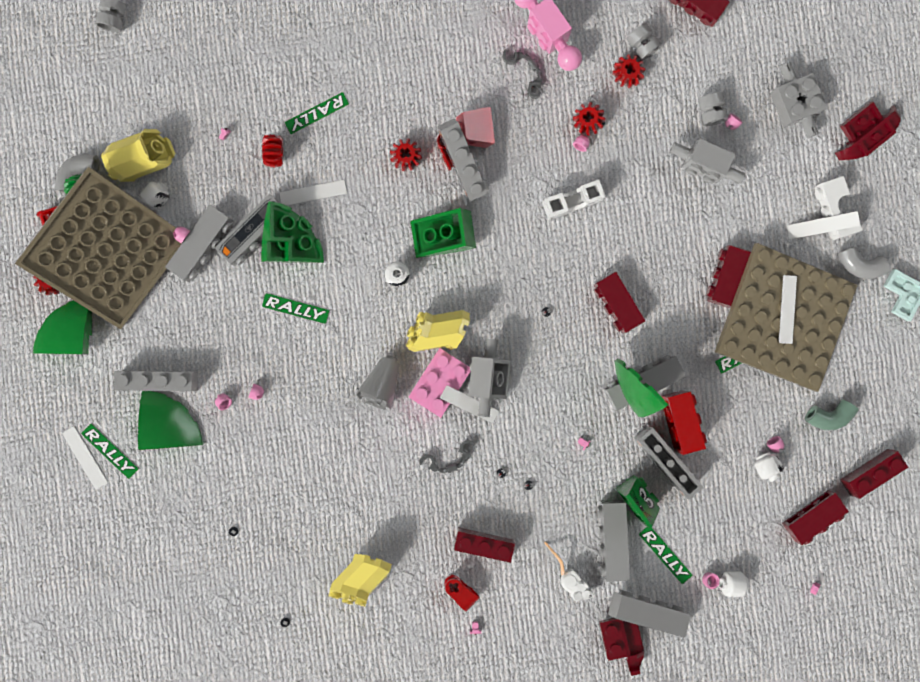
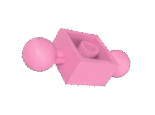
[514,0,582,71]

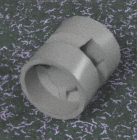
[95,0,127,33]
[626,23,662,61]
[698,92,728,126]

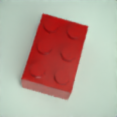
[661,390,707,455]

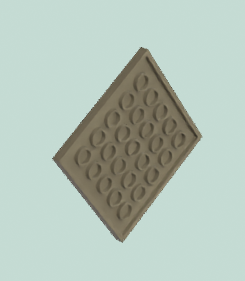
[15,166,181,329]
[714,243,857,392]

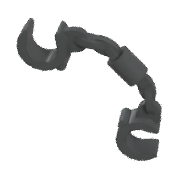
[502,49,542,99]
[420,440,475,473]

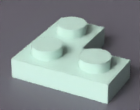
[883,269,920,321]

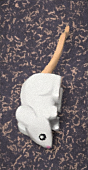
[544,542,595,601]

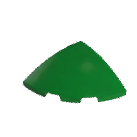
[261,201,324,263]
[33,300,93,355]
[614,358,669,417]
[138,391,203,450]

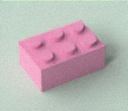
[408,348,471,418]

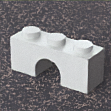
[815,176,863,240]
[542,180,606,221]

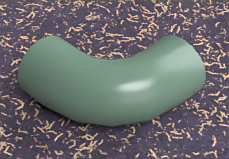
[805,399,859,430]

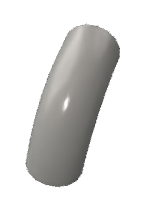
[55,154,99,192]
[837,246,890,279]

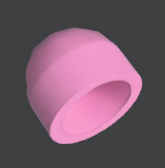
[725,113,743,130]
[573,135,590,152]
[173,226,190,244]
[248,384,264,400]
[215,394,232,411]
[767,436,784,453]
[702,572,720,589]

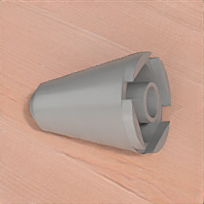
[355,355,400,411]

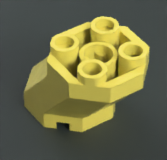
[101,129,175,182]
[406,310,470,352]
[328,554,392,607]

